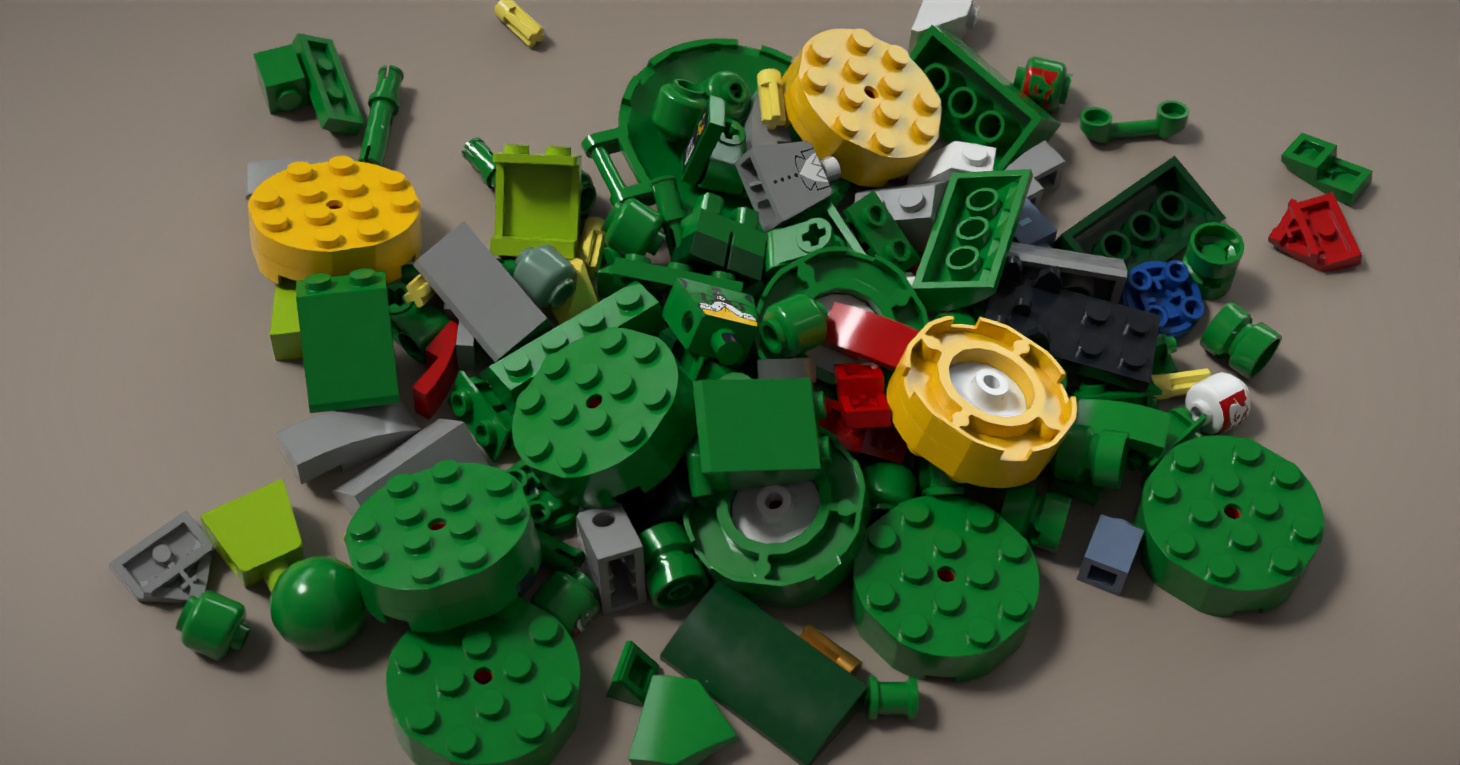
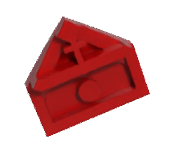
[1268,192,1362,272]

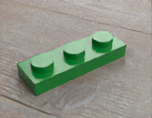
[291,33,364,135]
[612,254,743,294]

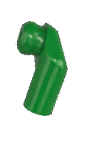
[681,435,714,497]

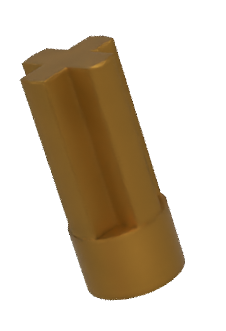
[799,624,863,677]

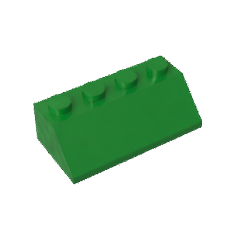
[909,25,1061,171]
[479,280,666,415]

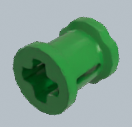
[866,677,919,720]

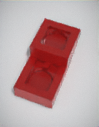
[821,302,920,372]
[412,320,458,420]
[834,362,891,429]
[819,397,907,464]

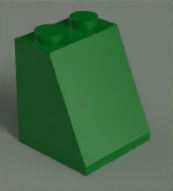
[296,268,400,413]
[693,378,832,493]

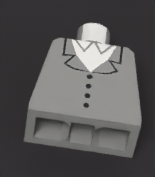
[734,141,841,233]
[576,503,647,616]

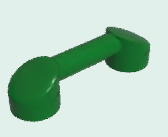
[1079,100,1189,143]

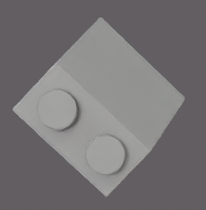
[854,181,949,256]

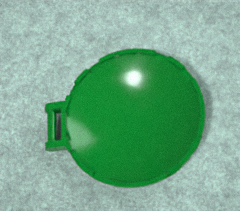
[581,38,852,232]

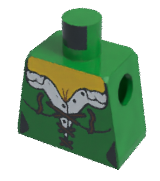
[661,277,759,365]

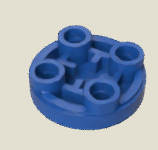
[1119,260,1205,340]

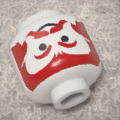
[1185,372,1251,435]

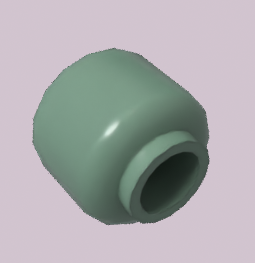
[513,244,577,308]

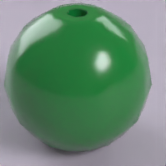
[270,556,368,653]

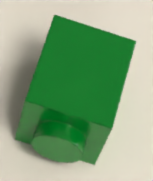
[253,44,309,114]

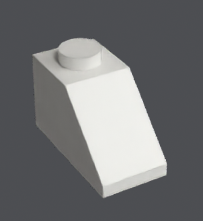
[908,0,980,55]
[907,141,996,185]

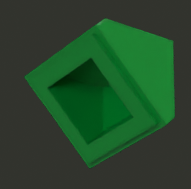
[606,640,660,706]

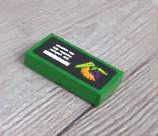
[681,95,725,185]

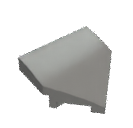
[109,510,214,603]

